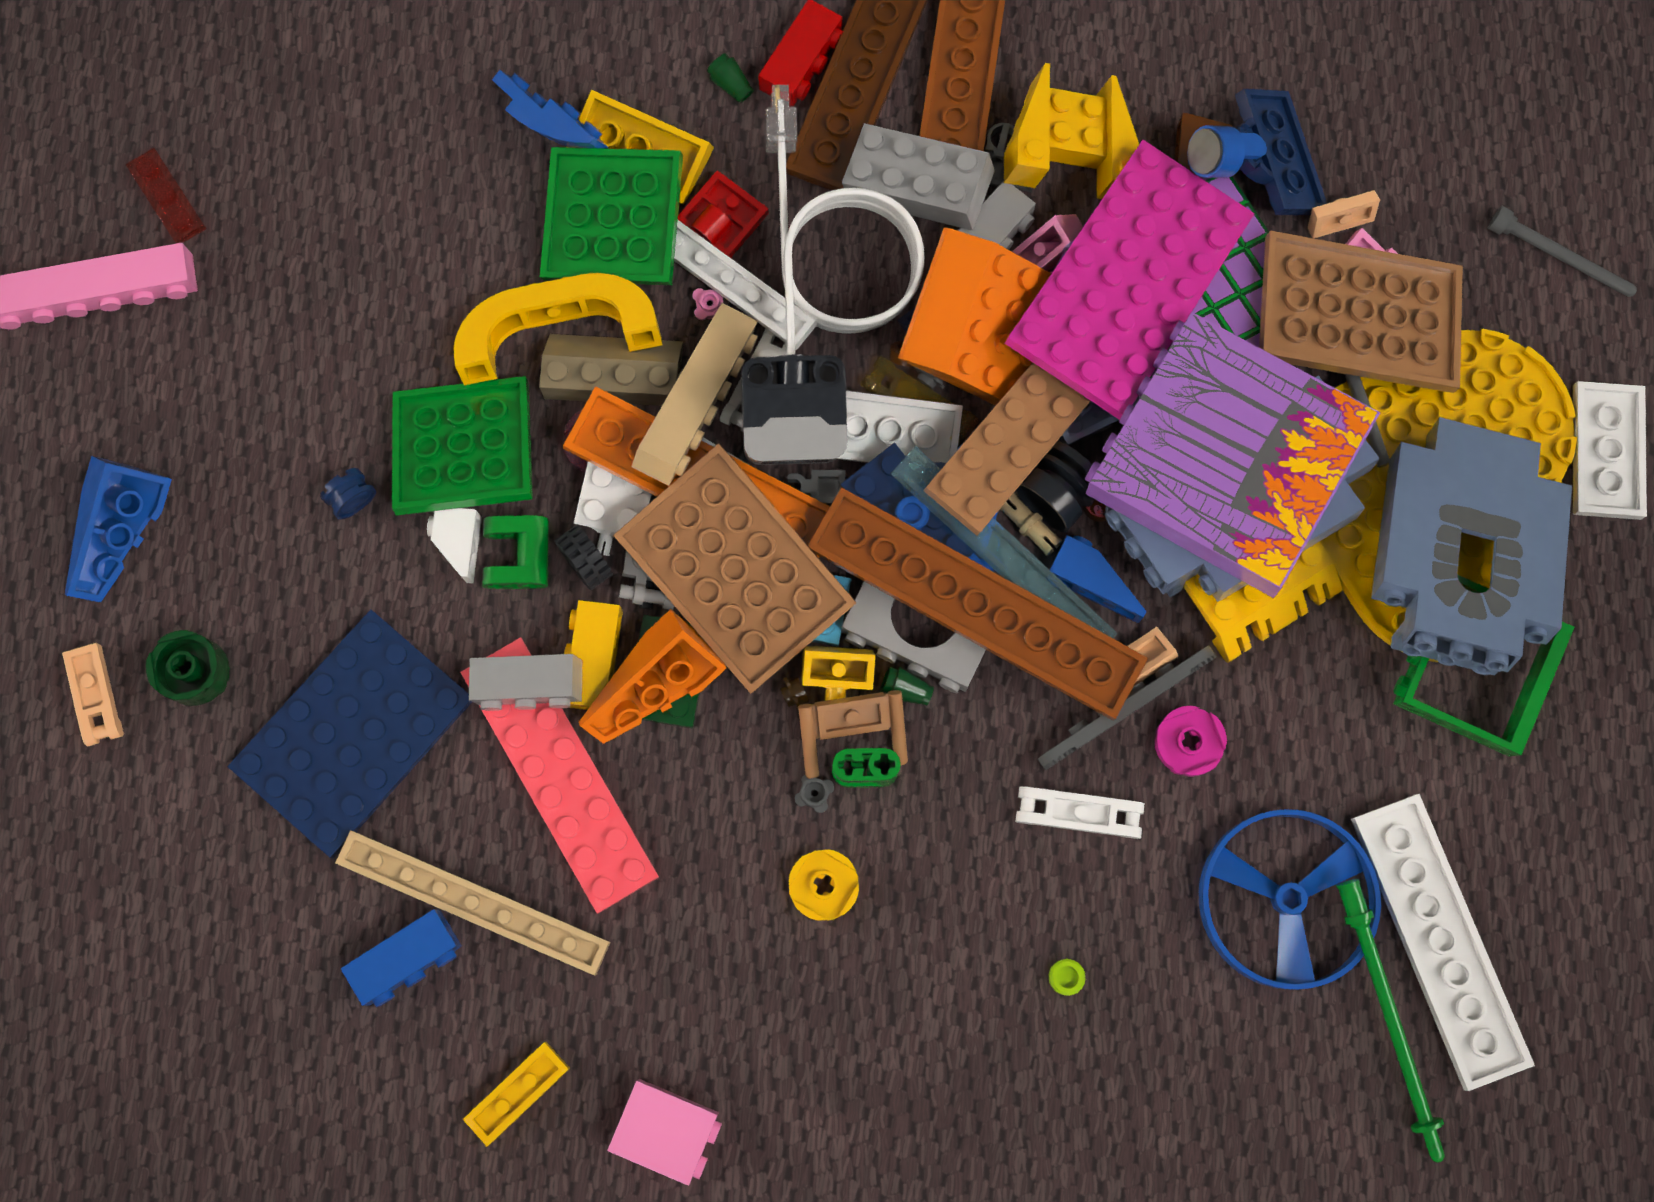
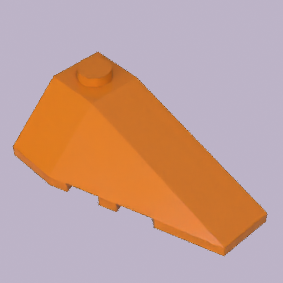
[578,609,727,744]

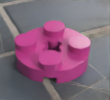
[1155,706,1227,777]

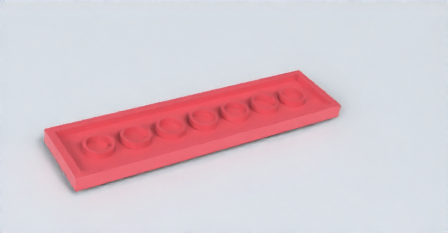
[460,637,659,914]

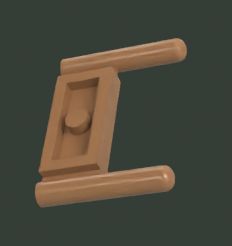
[798,690,908,779]

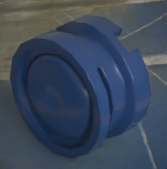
[320,468,376,520]

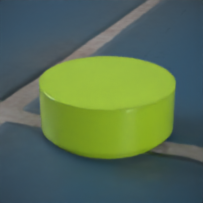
[1049,959,1085,995]

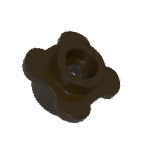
[780,677,809,712]

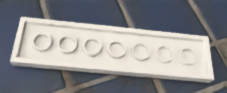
[1351,794,1535,1091]

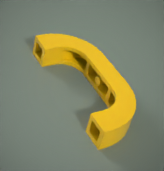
[454,273,663,385]

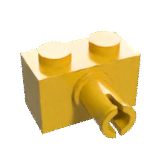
[801,646,875,701]

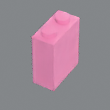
[607,1079,722,1186]

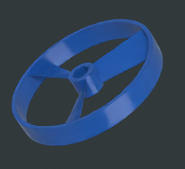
[1199,809,1381,989]

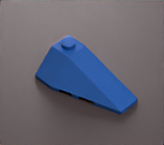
[65,456,172,602]

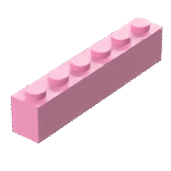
[0,243,198,329]

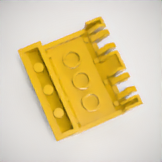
[1184,541,1342,663]

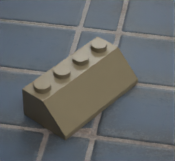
[539,334,683,406]

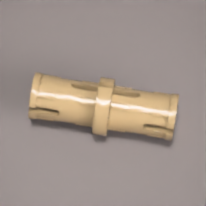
[1000,493,1063,556]

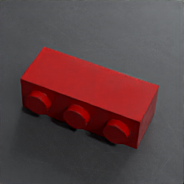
[758,0,844,108]

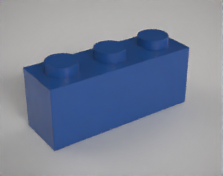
[341,909,462,1008]

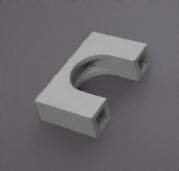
[841,582,986,693]

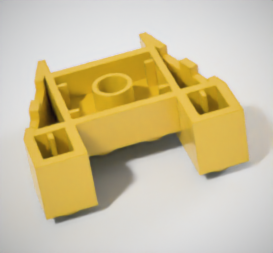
[1004,63,1139,199]

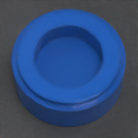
[895,496,930,530]

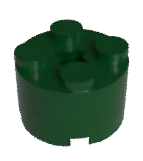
[146,630,230,706]

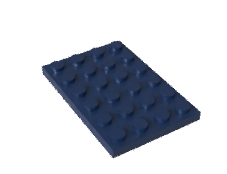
[227,609,472,859]

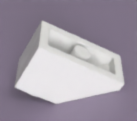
[427,508,482,583]

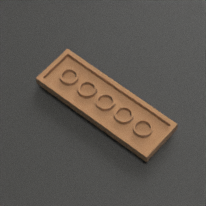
[924,363,1090,536]

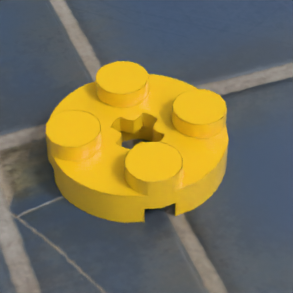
[789,849,859,921]

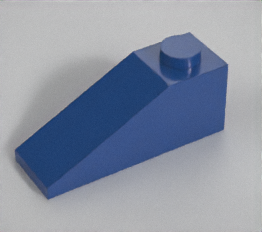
[1046,535,1146,623]

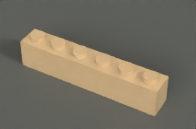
[631,303,758,486]

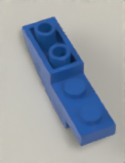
[492,70,608,149]

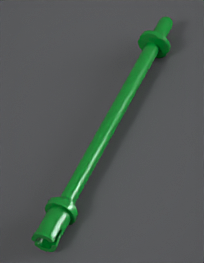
[1336,879,1445,1163]

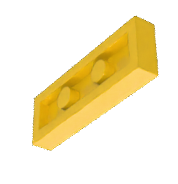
[463,1042,570,1146]

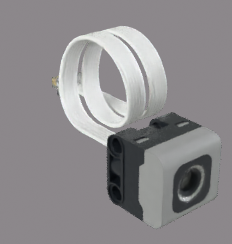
[741,85,924,465]

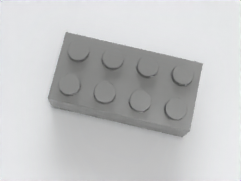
[842,123,995,231]

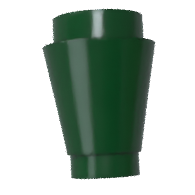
[707,53,754,103]
[880,666,934,706]

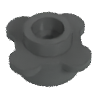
[914,367,945,390]
[795,775,834,813]

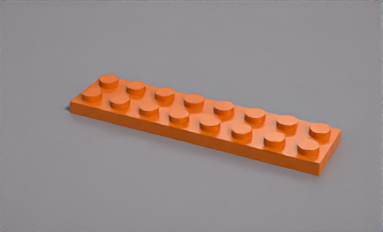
[563,386,830,558]

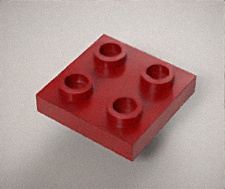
[678,170,769,258]

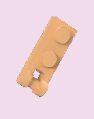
[62,643,124,747]

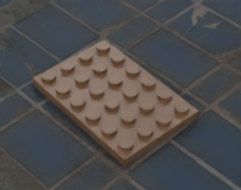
[1259,231,1463,393]
[613,443,857,694]

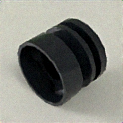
[1015,441,1095,533]

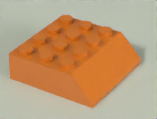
[898,228,1051,405]

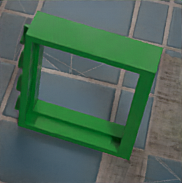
[1393,574,1575,757]

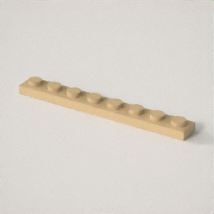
[335,830,611,976]

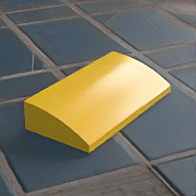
[566,90,714,205]

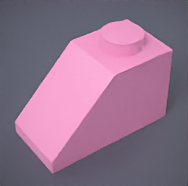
[1012,214,1083,271]

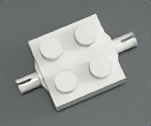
[574,462,651,556]

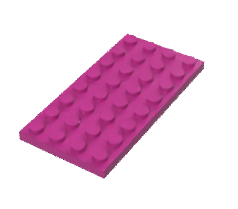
[1005,140,1255,420]

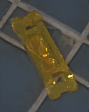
[860,356,979,448]

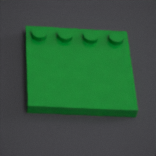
[540,147,683,286]
[392,376,533,515]

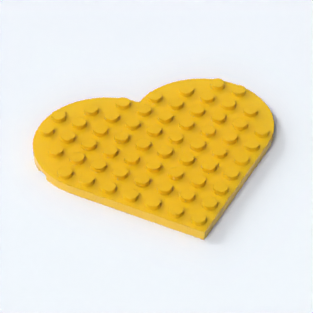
[1320,329,1577,662]

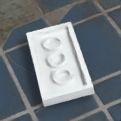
[1573,381,1647,520]
[837,391,963,468]

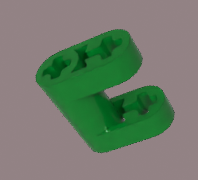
[482,515,549,589]
[832,748,901,788]

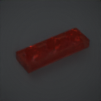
[125,148,207,244]

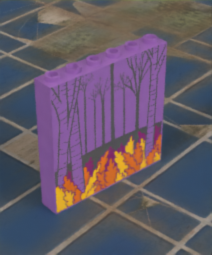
[1085,312,1380,598]

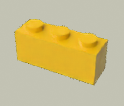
[564,600,623,710]

